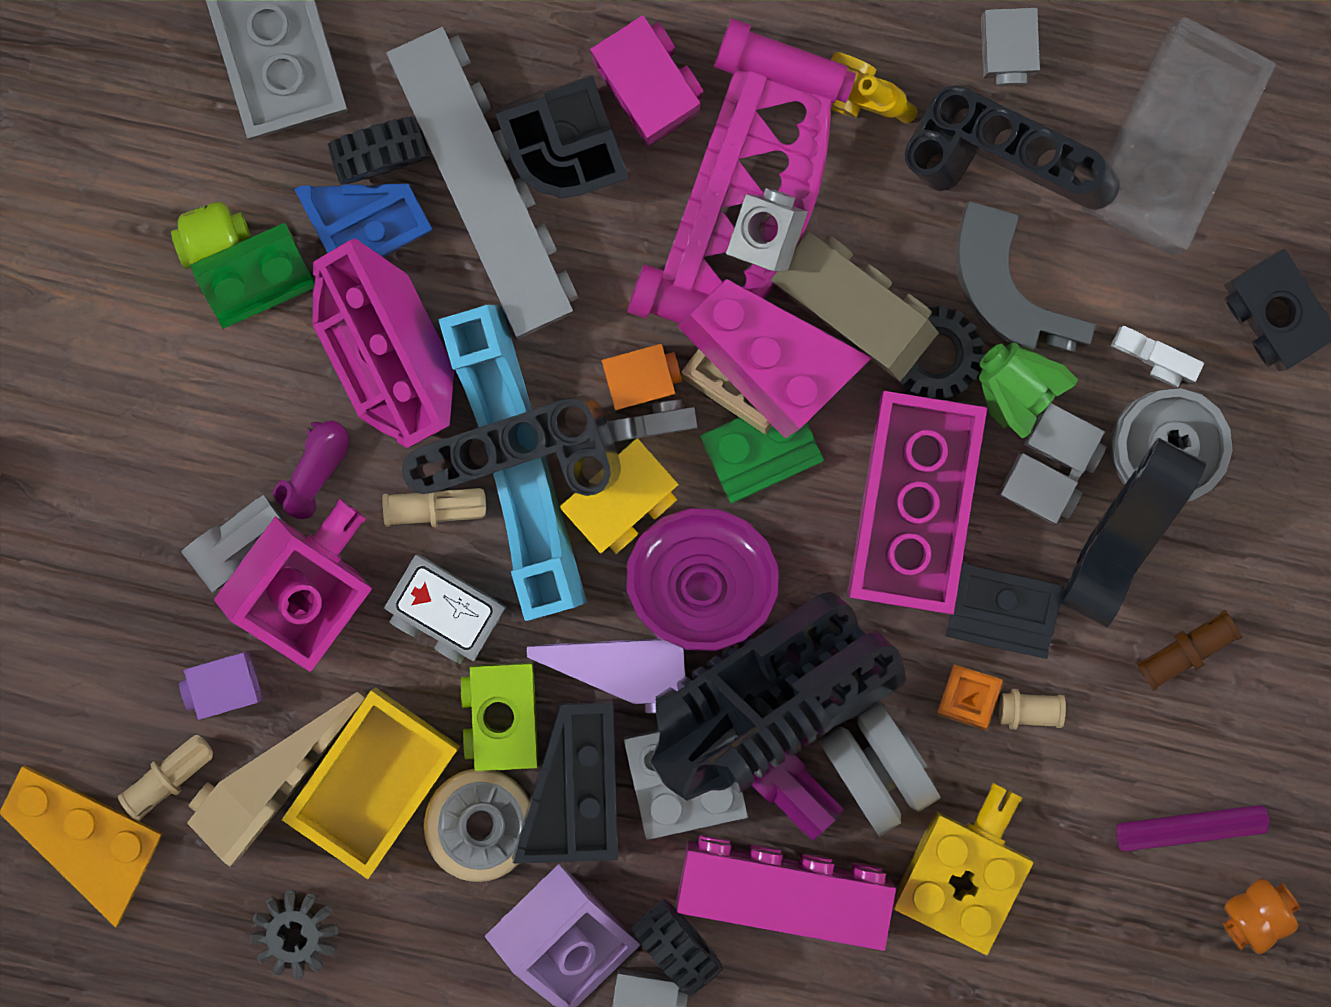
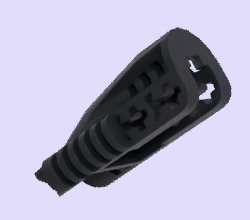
[650,592,906,801]

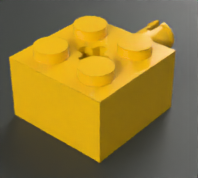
[893,783,1034,955]

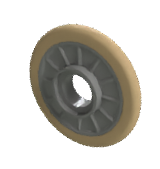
[424,769,530,882]

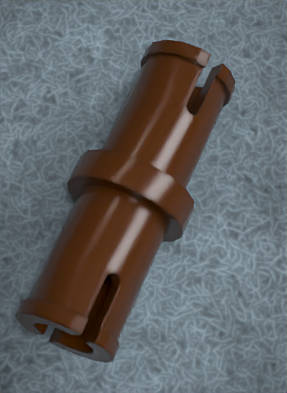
[1136,610,1243,691]

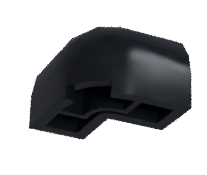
[495,75,629,199]

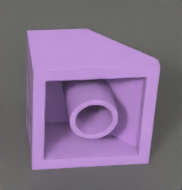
[485,864,641,1007]

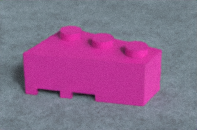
[677,279,871,438]

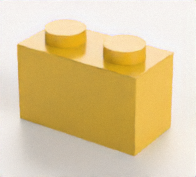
[560,438,679,554]

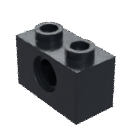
[1224,248,1331,371]

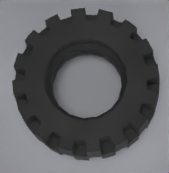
[327,116,428,185]
[632,899,724,997]

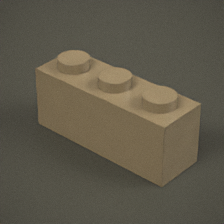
[771,231,938,382]

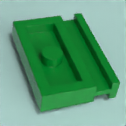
[190,223,315,329]
[699,417,825,504]

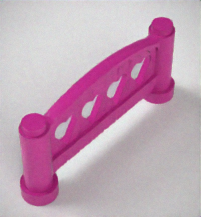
[627,18,856,323]

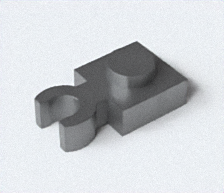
[607,399,698,442]

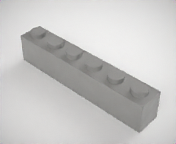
[386,27,579,339]

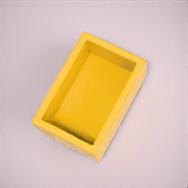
[282,687,460,879]

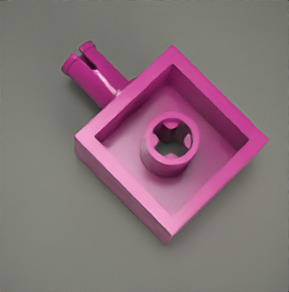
[214,499,372,672]

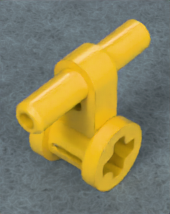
[830,52,917,123]

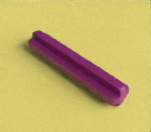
[1116,805,1270,852]

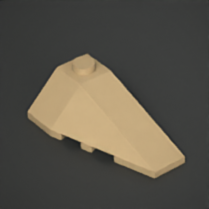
[187,689,368,867]

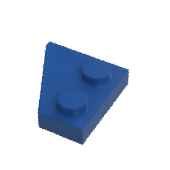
[294,184,433,257]

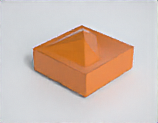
[937,664,1004,731]

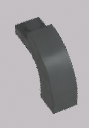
[955,201,1096,353]

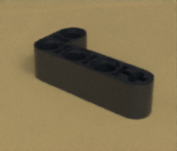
[905,85,1120,210]
[402,395,621,496]
[1060,438,1206,628]

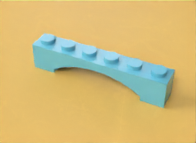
[438,305,587,621]

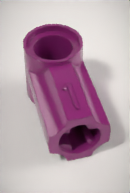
[752,752,844,841]

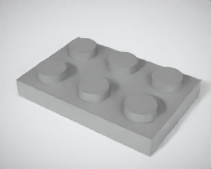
[206,0,348,141]

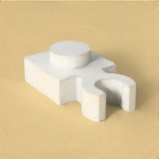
[1110,326,1204,388]

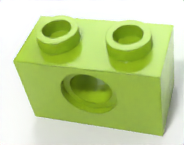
[461,662,539,771]

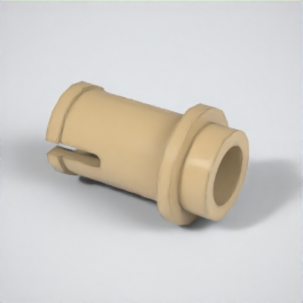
[999,689,1066,730]

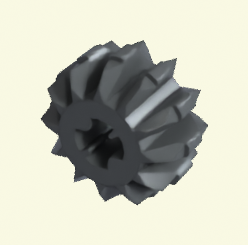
[250,889,339,979]

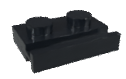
[945,563,1064,659]

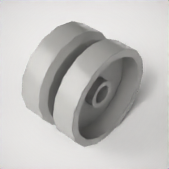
[1109,388,1233,501]
[818,701,941,837]

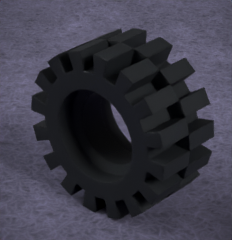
[900,306,984,400]

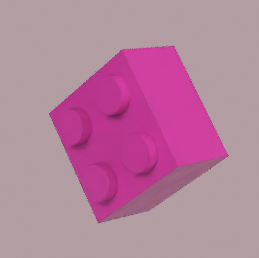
[590,15,703,148]

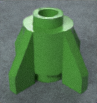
[979,342,1078,439]

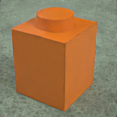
[601,344,683,411]

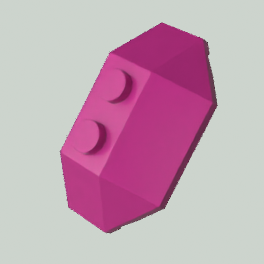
[312,238,454,448]

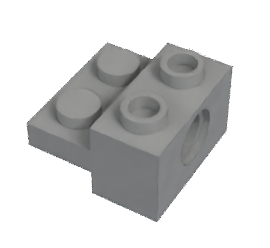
[624,729,748,840]

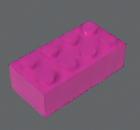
[847,391,987,615]
[676,835,896,951]

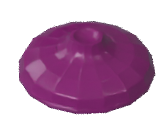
[626,508,779,651]

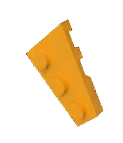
[0,765,163,928]

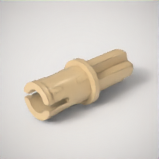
[382,488,487,527]
[118,735,213,821]

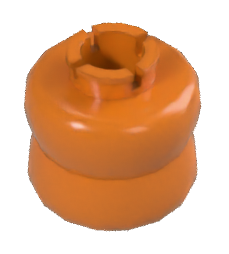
[1222,878,1301,954]

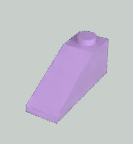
[527,638,685,713]

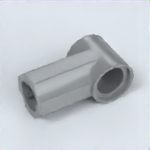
[181,495,287,593]

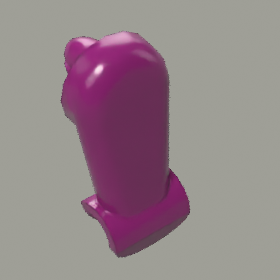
[272,420,349,519]

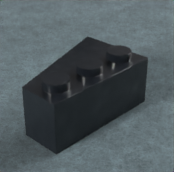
[512,700,618,864]

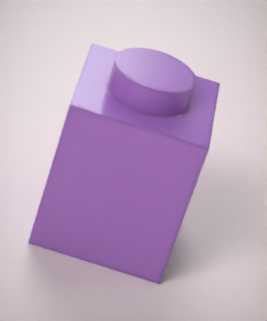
[179,651,263,720]

